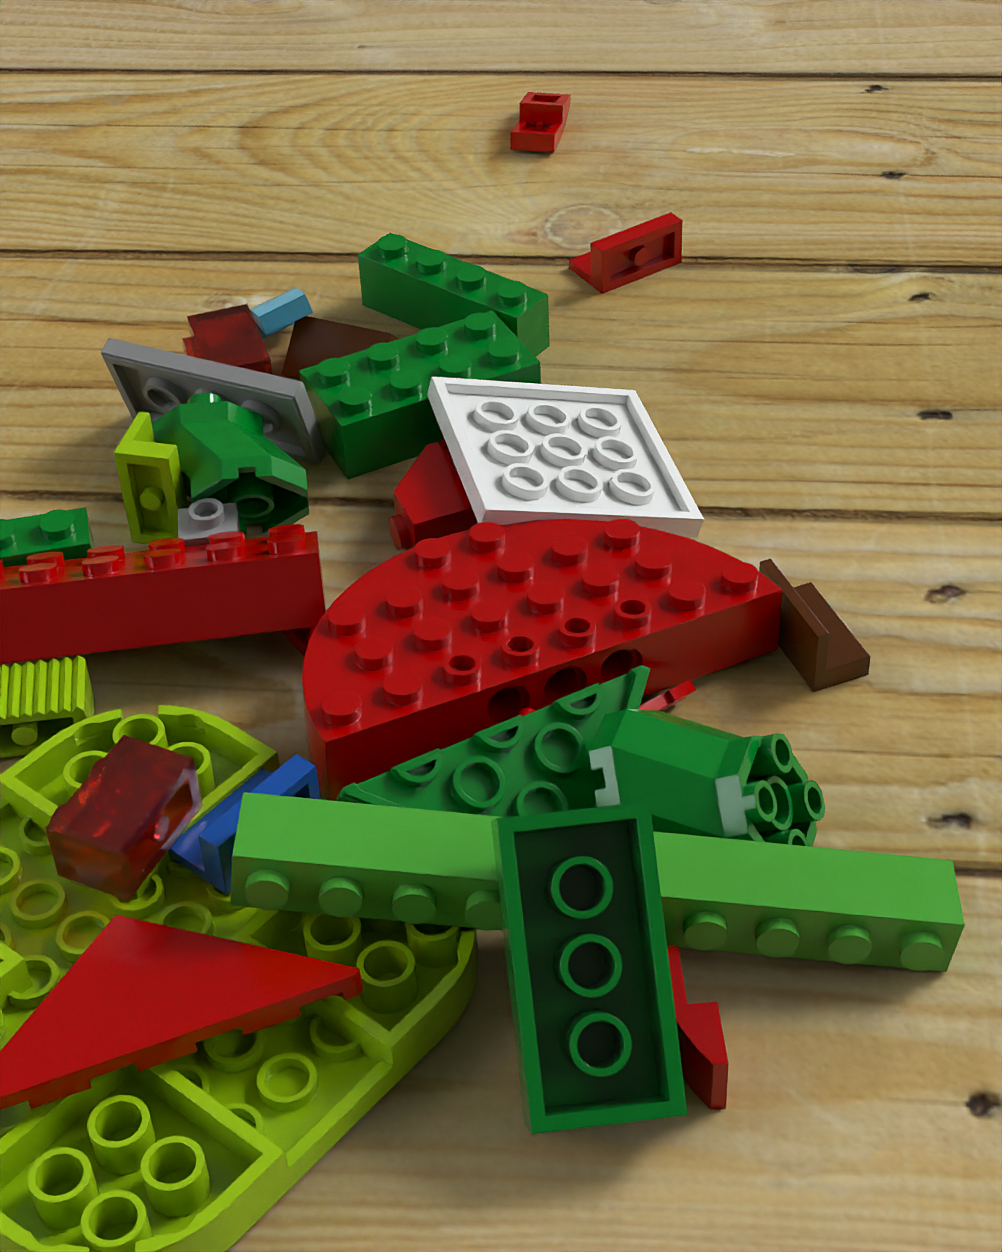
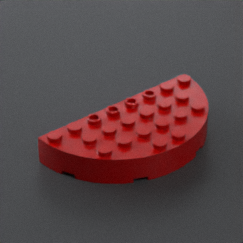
[302,519,783,801]

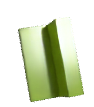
[113,412,188,544]

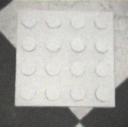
[427,377,704,537]

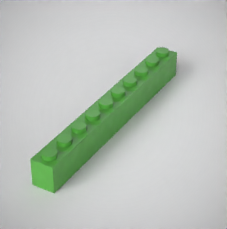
[230,792,965,972]

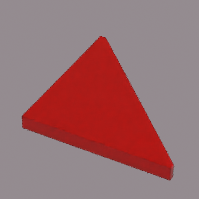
[0,915,363,1110]

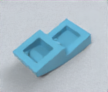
[246,288,313,339]

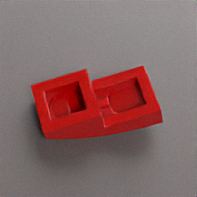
[510,92,571,152]
[667,945,729,1110]

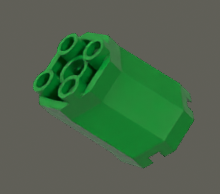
[152,393,310,535]
[589,709,825,847]

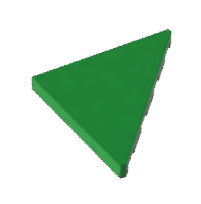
[336,665,650,817]

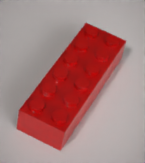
[0,524,326,664]

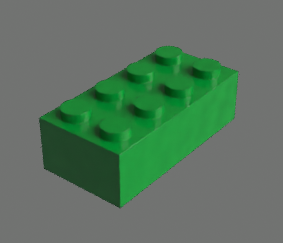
[299,310,541,479]
[491,801,688,1134]

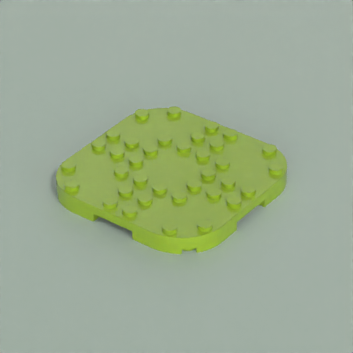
[0,705,479,1252]

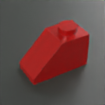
[388,442,478,551]

